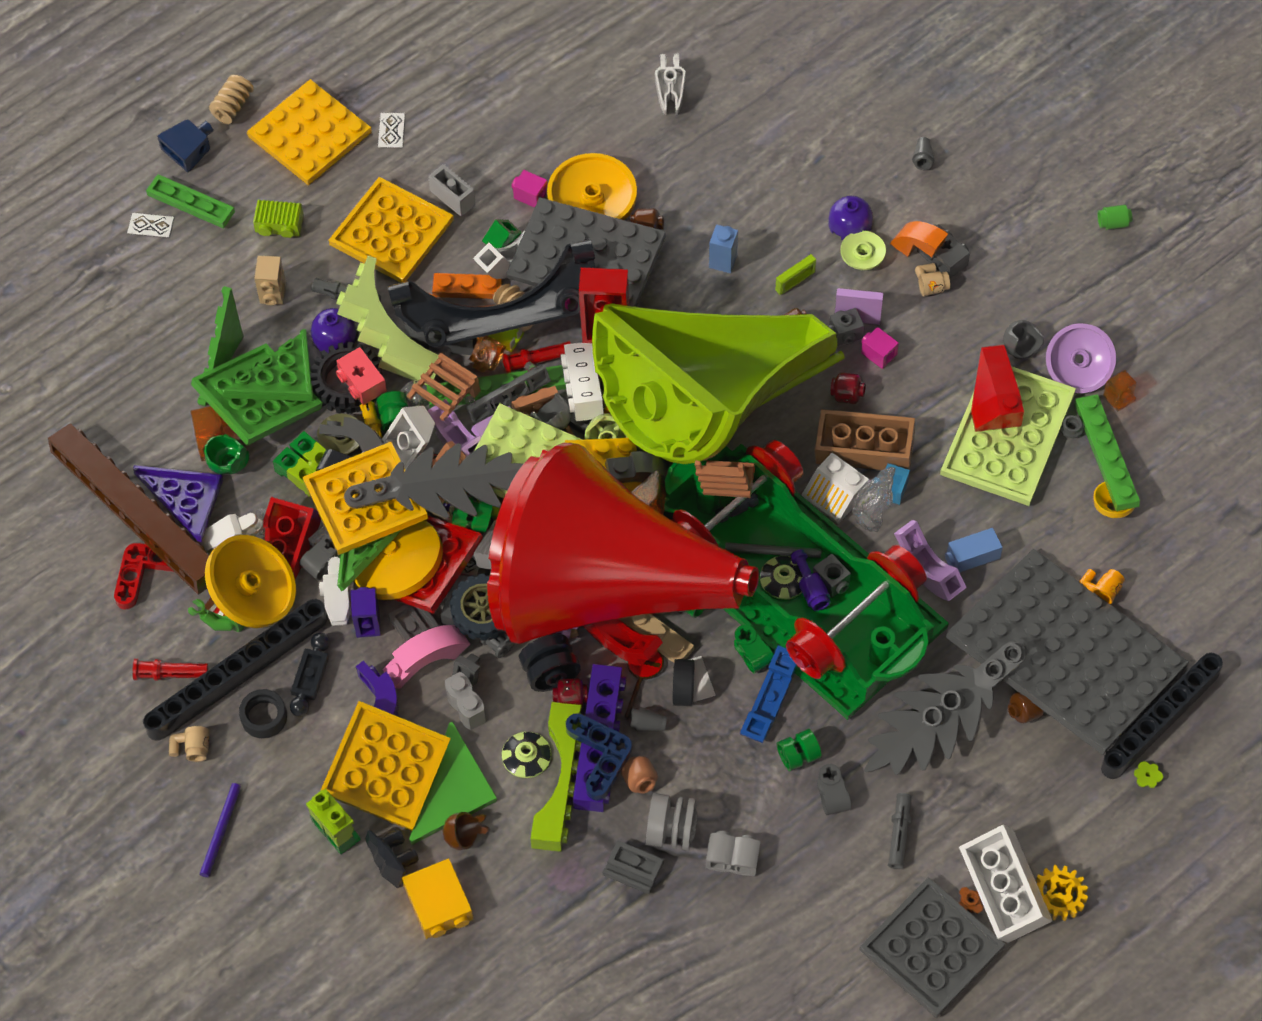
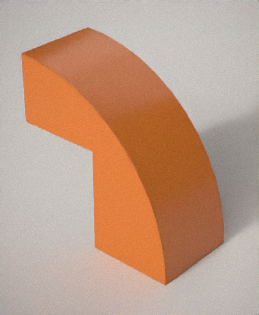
[890,221,948,257]

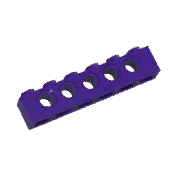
[573,664,626,812]

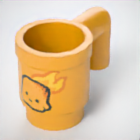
[1079,569,1125,604]

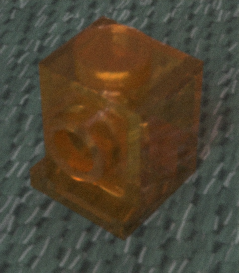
[469,335,507,372]
[1103,370,1136,412]

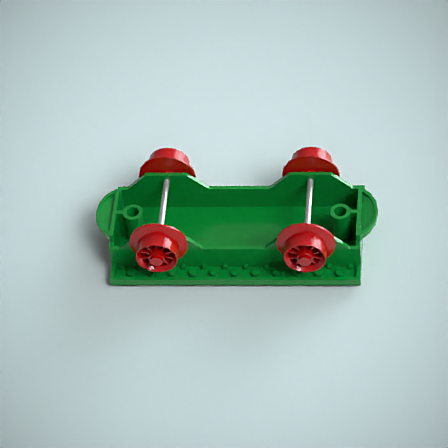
[658,440,949,720]

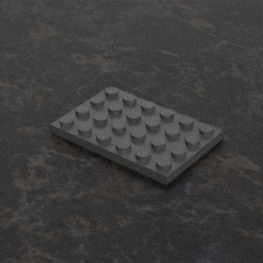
[506,197,666,307]

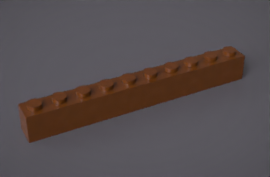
[48,423,209,595]

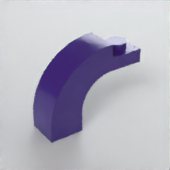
[356,660,399,716]

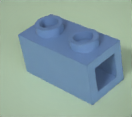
[709,225,738,274]
[945,528,1003,573]

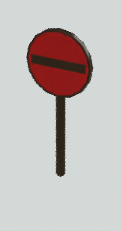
[625,651,664,719]

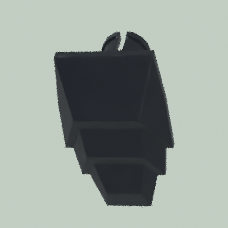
[365,829,419,888]

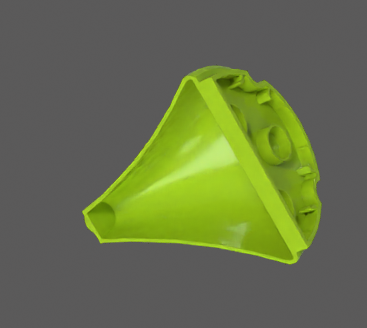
[592,304,837,464]

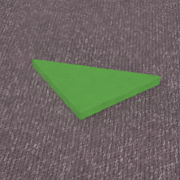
[197,286,243,407]
[222,329,313,401]
[337,529,403,592]
[409,722,497,845]

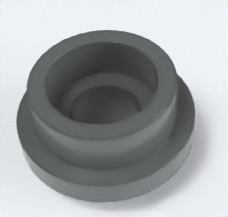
[1060,415,1084,438]

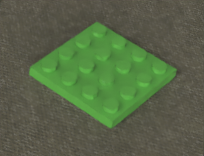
[191,343,322,446]

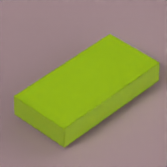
[775,254,816,295]

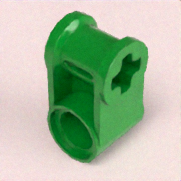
[734,625,774,674]

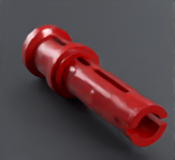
[502,341,571,373]
[133,659,208,681]

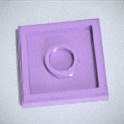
[835,288,883,325]

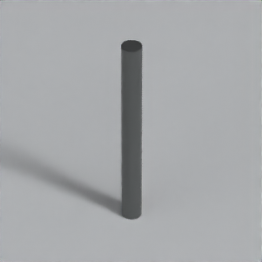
[725,543,821,558]

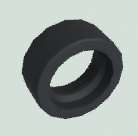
[672,659,695,706]
[239,689,287,739]

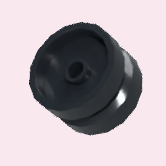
[519,634,581,692]

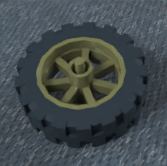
[450,574,506,641]

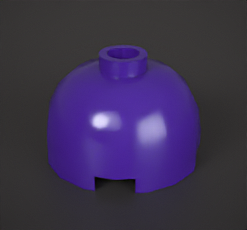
[828,195,873,240]
[311,308,357,353]

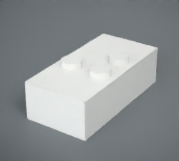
[959,825,1052,943]

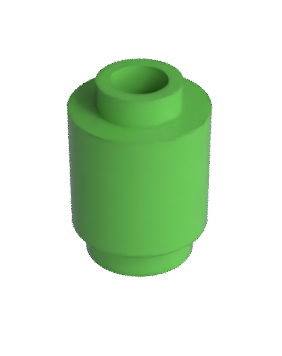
[1097,205,1132,230]

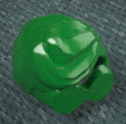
[204,434,249,474]

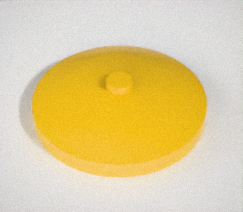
[547,153,637,220]
[354,520,443,600]
[205,535,296,628]

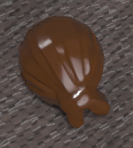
[443,812,490,850]

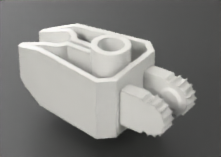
[655,54,686,115]
[199,513,264,555]
[319,556,354,626]

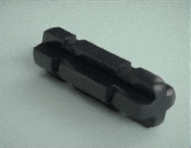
[715,492,759,523]

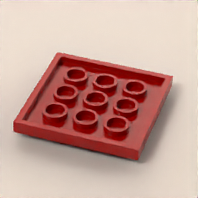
[394,516,483,614]

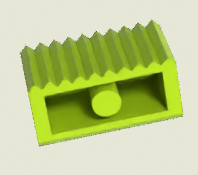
[253,199,304,238]

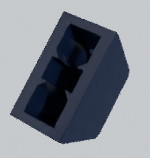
[157,120,214,173]

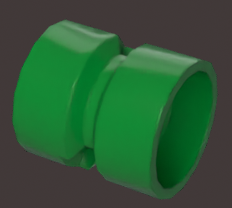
[377,391,408,433]
[452,497,492,532]
[776,729,822,772]

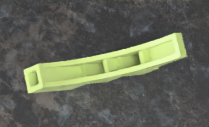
[336,255,438,385]

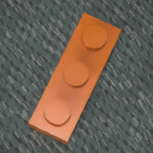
[432,273,502,299]

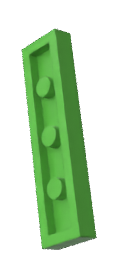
[146,174,235,229]

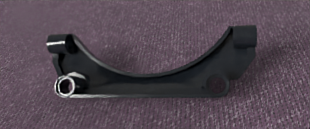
[388,239,596,347]

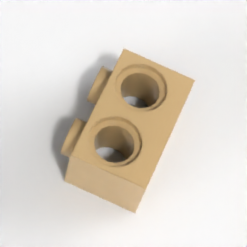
[254,256,286,305]

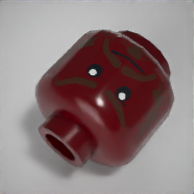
[830,372,866,404]
[553,678,588,709]

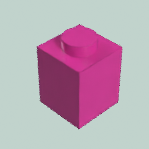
[512,170,547,208]
[861,327,899,369]

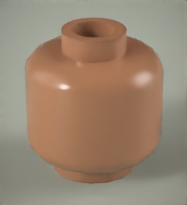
[621,756,658,793]

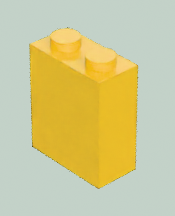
[402,858,473,939]

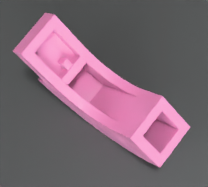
[383,625,470,689]

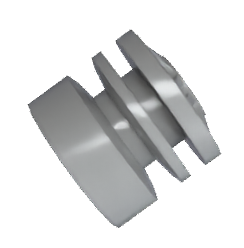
[646,793,698,851]

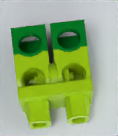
[273,431,326,497]
[306,789,360,855]

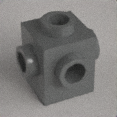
[827,308,864,346]

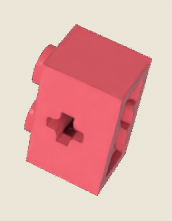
[336,347,387,405]

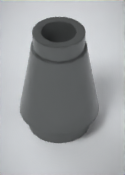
[912,137,935,170]
[630,707,667,731]

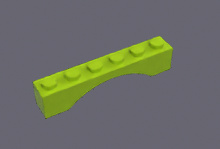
[530,702,585,852]

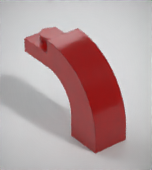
[583,618,663,666]

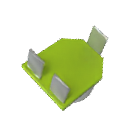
[489,327,524,353]

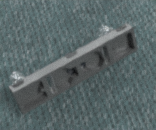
[465,362,551,424]

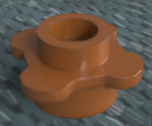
[959,887,983,913]

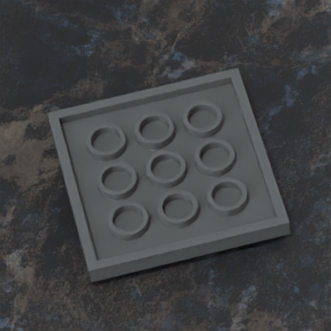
[859,877,1005,1018]

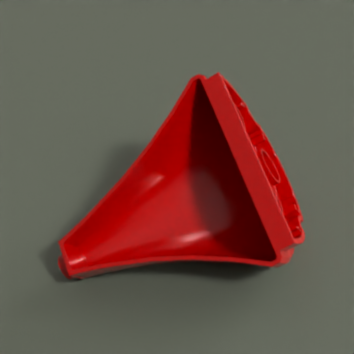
[487,443,759,644]

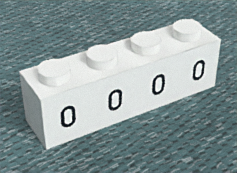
[561,342,604,421]

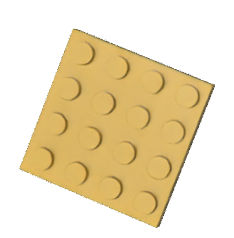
[247,79,372,186]
[328,177,454,283]
[303,442,428,555]
[320,701,451,831]

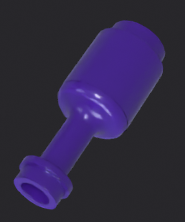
[791,549,831,611]

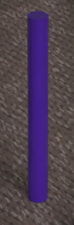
[199,783,241,878]

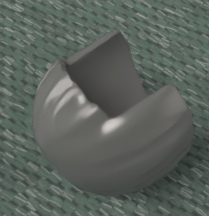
[1003,320,1044,359]
[530,393,571,431]

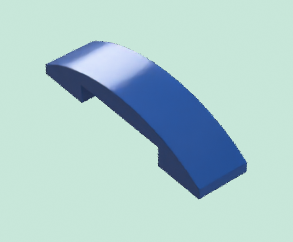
[740,646,797,743]

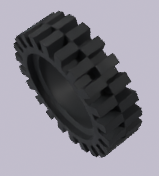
[310,342,383,414]

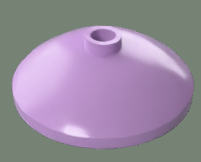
[1046,323,1116,393]

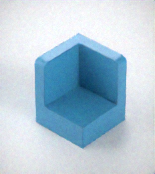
[878,463,910,505]

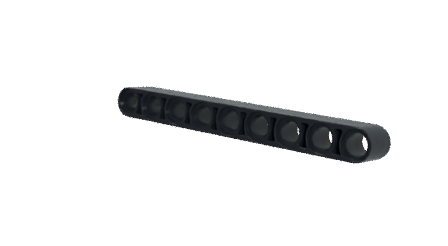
[143,599,327,741]

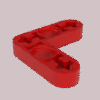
[114,543,174,610]

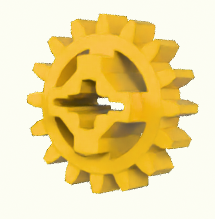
[1036,865,1088,921]

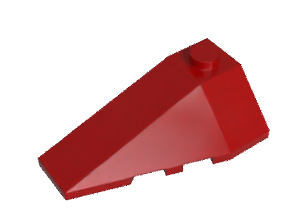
[971,345,1024,432]
[263,497,321,580]

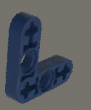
[566,713,632,801]

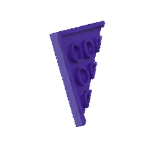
[133,465,223,542]

